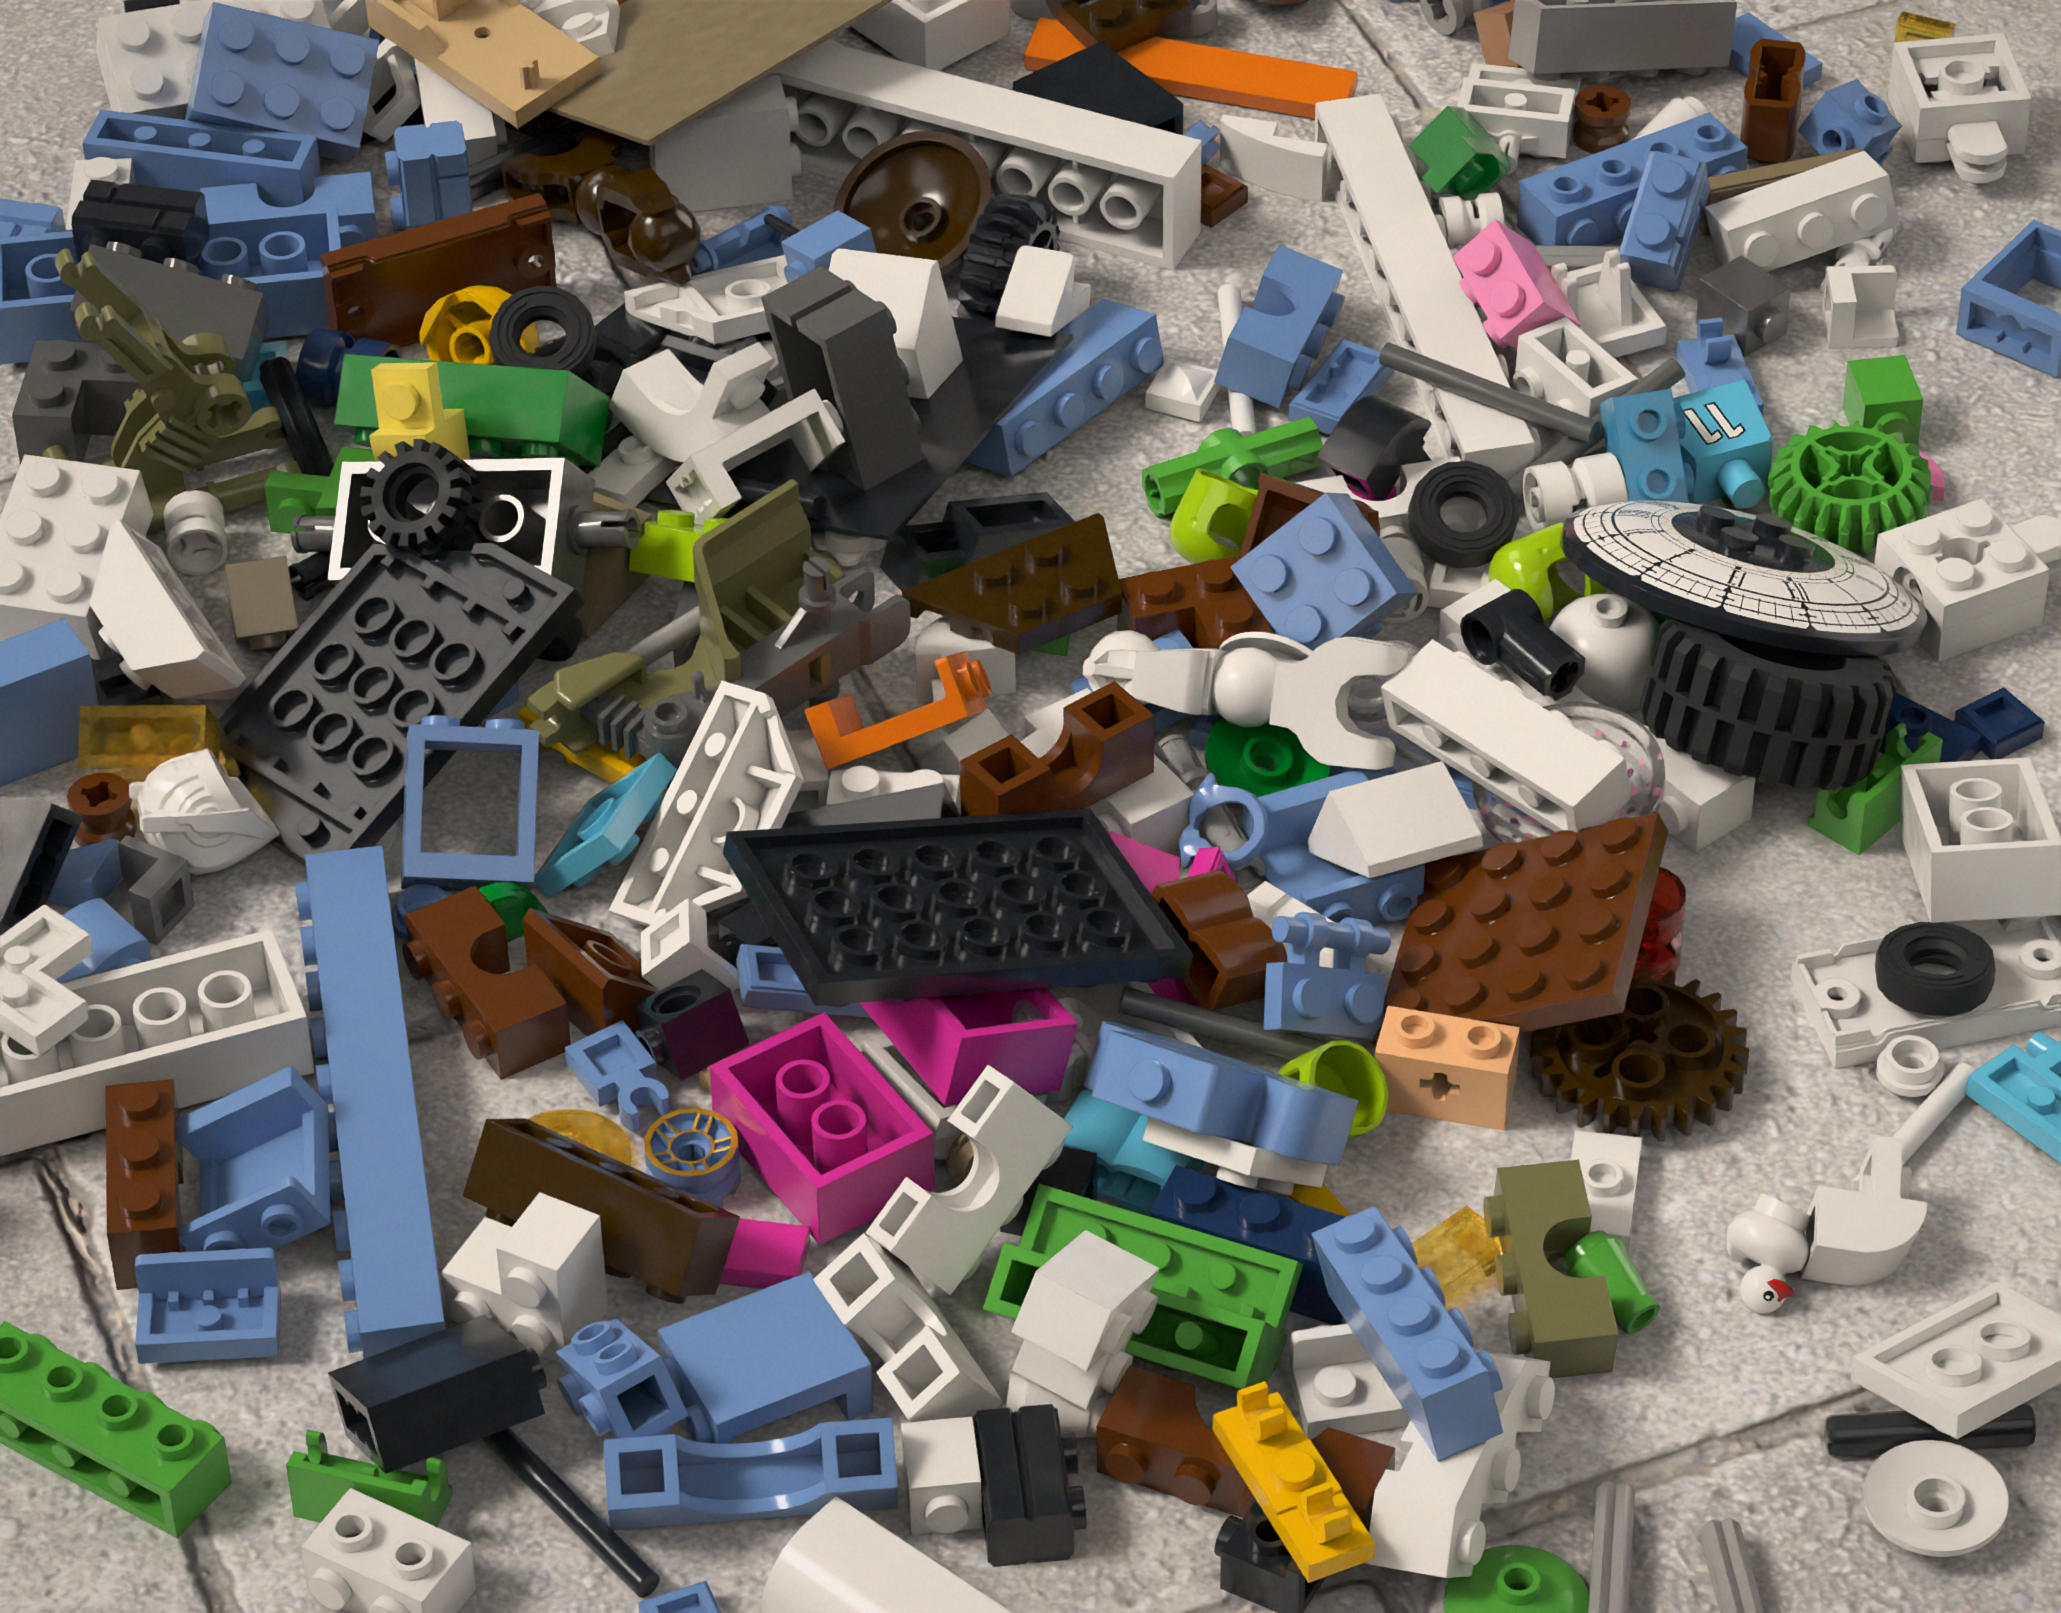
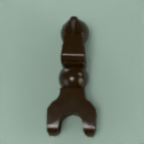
[500,127,701,286]

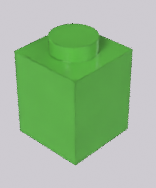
[1843,355,1923,445]

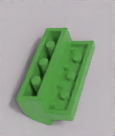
[983,1184,1303,1390]

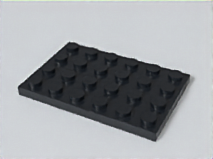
[723,808,1193,1007]

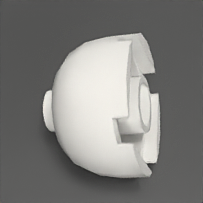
[1549,594,1660,713]

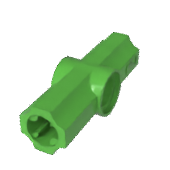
[1142,417,1324,518]

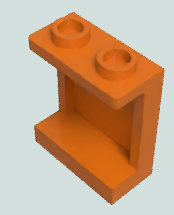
[804,651,992,770]

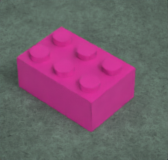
[709,1012,935,1245]

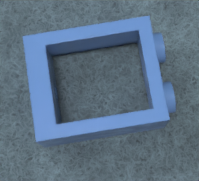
[1956,220,2061,378]
[401,715,539,891]

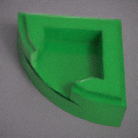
[478,882,548,943]

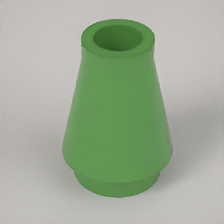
[1562,1230,1660,1334]

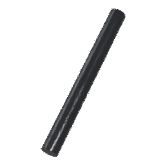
[480,1428,660,1598]

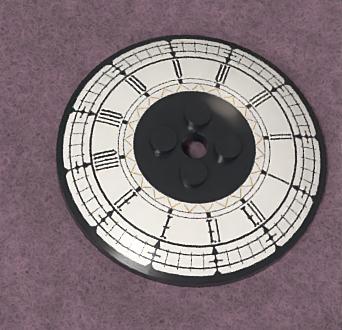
[1560,500,1927,656]

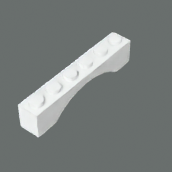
[1439,579,1755,852]

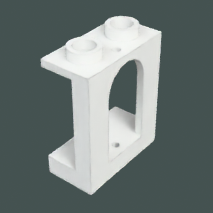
[666,388,845,525]

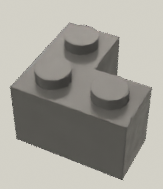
[12,340,142,465]

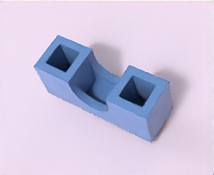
[200,172,378,248]
[1214,245,1345,408]

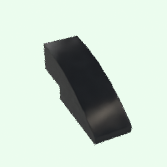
[880,492,1075,591]

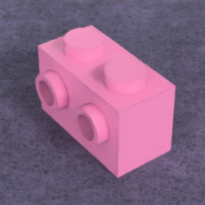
[1452,219,1581,350]

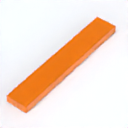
[1024,17,1358,119]

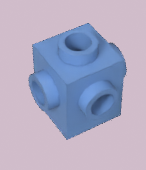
[1797,79,1902,165]

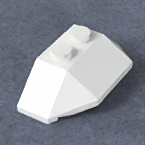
[89,519,248,700]
[609,681,804,927]

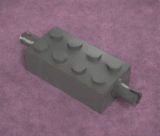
[290,458,641,598]

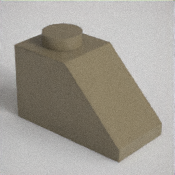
[224,556,298,651]

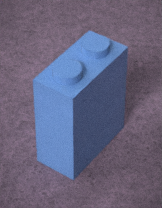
[0,618,105,787]

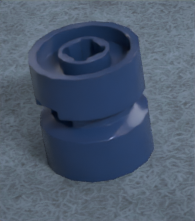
[296,327,403,407]

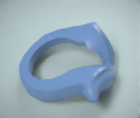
[1179,773,1269,869]

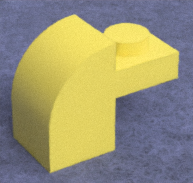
[369,362,470,461]

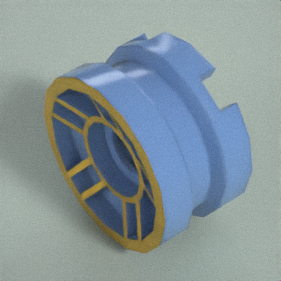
[644,1108,741,1207]

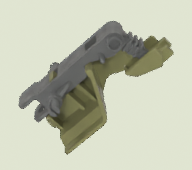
[527,479,911,788]

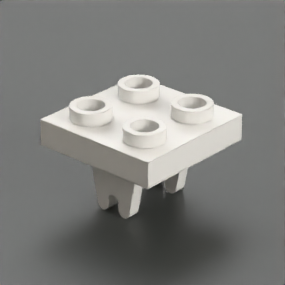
[1551,249,1667,358]

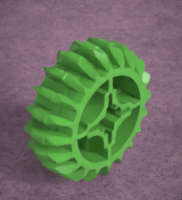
[1768,420,1933,557]

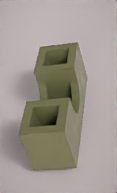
[1483,1159,1619,1378]

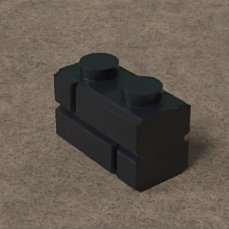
[71,179,210,266]
[972,1404,1087,1567]

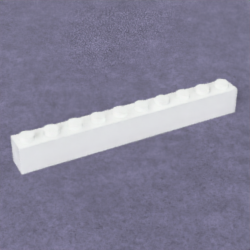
[1315,93,1542,481]

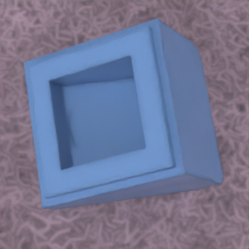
[47,839,122,908]

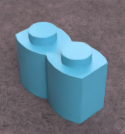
[1064,1090,1204,1216]

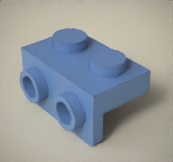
[135,1248,281,1364]

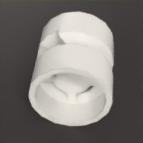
[1523,452,1628,533]

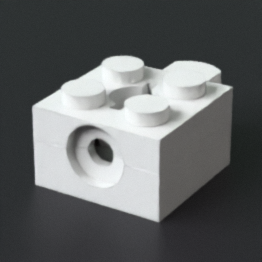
[1888,33,2032,183]
[1874,498,2061,662]

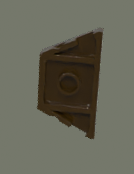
[902,513,1122,655]

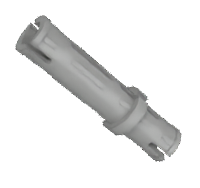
[1154,734,1266,890]

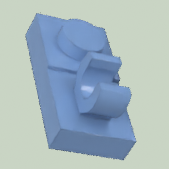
[1676,317,1764,416]

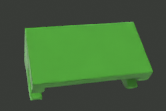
[1808,723,1943,855]
[286,1430,453,1527]

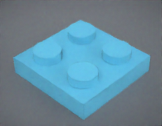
[534,752,677,898]

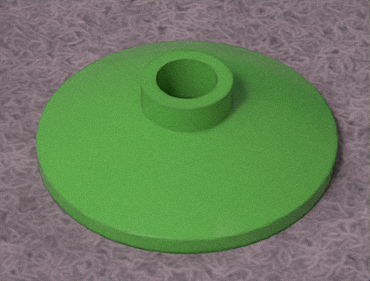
[1444,1545,1589,1613]

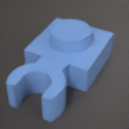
[565,1020,670,1132]

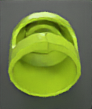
[1169,468,1258,564]
[1488,522,1606,623]
[1278,1040,1389,1141]

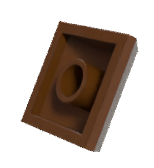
[523,908,660,1037]

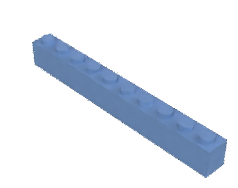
[295,845,445,1359]

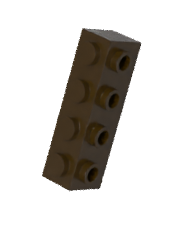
[463,1118,740,1304]

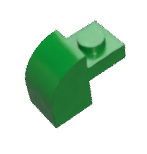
[1408,106,1511,201]

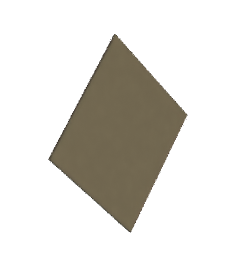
[547,0,893,146]

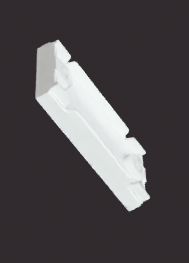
[1790,916,2061,1069]

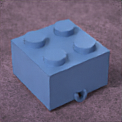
[1230,492,1419,651]

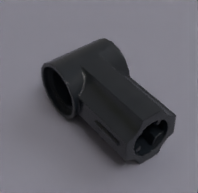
[1460,589,1585,701]

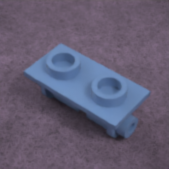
[691,205,792,276]

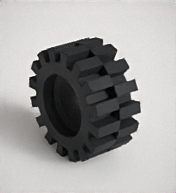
[360,439,483,551]

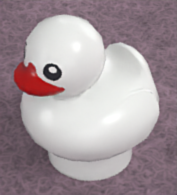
[1726,1194,1811,1314]

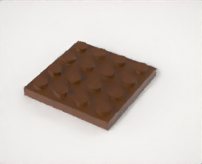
[1372,812,1669,1047]

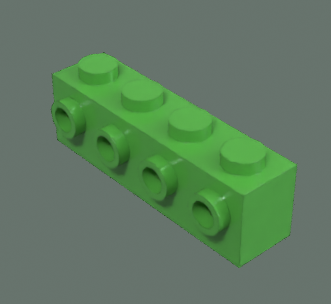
[0,1321,232,1539]

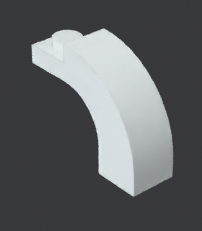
[609,342,774,462]

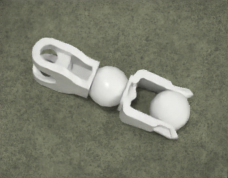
[1083,630,1408,770]

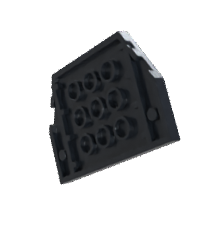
[210,543,585,867]

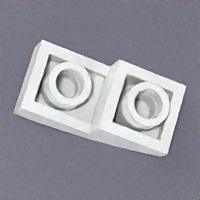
[1220,114,1328,202]

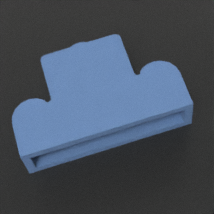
[1084,1020,1359,1166]

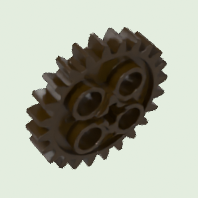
[1530,966,1749,1142]

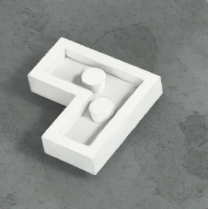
[0,904,93,1056]

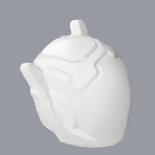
[129,748,280,875]

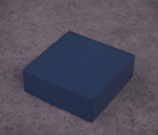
[1954,687,2045,760]

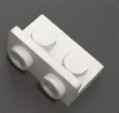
[1289,1324,1410,1440]

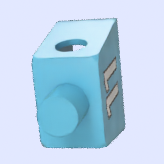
[1673,380,1773,509]

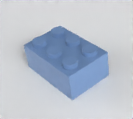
[185,2,380,162]

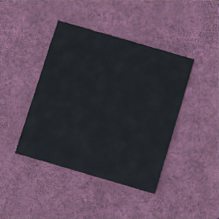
[644,317,1073,541]

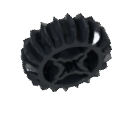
[956,193,1060,323]

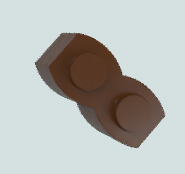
[1740,39,1806,164]
[1151,870,1287,1011]

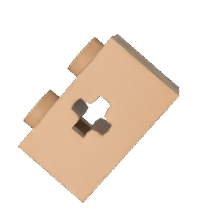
[1374,1006,1520,1130]

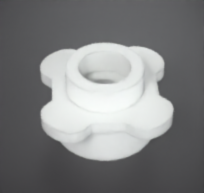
[813,530,886,566]

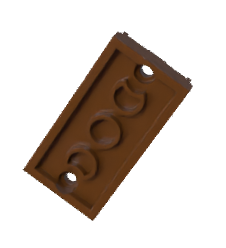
[320,193,557,348]

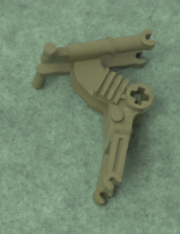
[42,248,302,535]

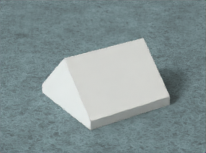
[1308,761,1483,878]

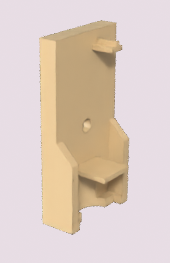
[365,0,601,129]

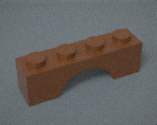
[1096,1366,1396,1533]

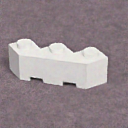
[1365,1349,1555,1578]

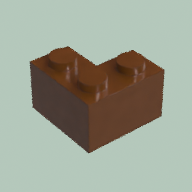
[1117,556,1273,649]

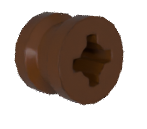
[1573,85,1631,154]
[67,773,137,847]

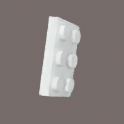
[1851,1282,2061,1439]

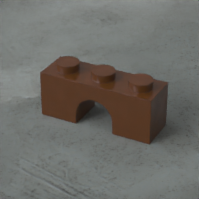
[959,681,1154,817]
[402,886,571,1080]
[106,1079,185,1290]

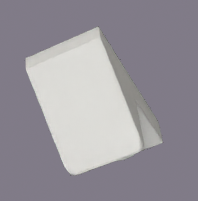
[995,245,1091,337]

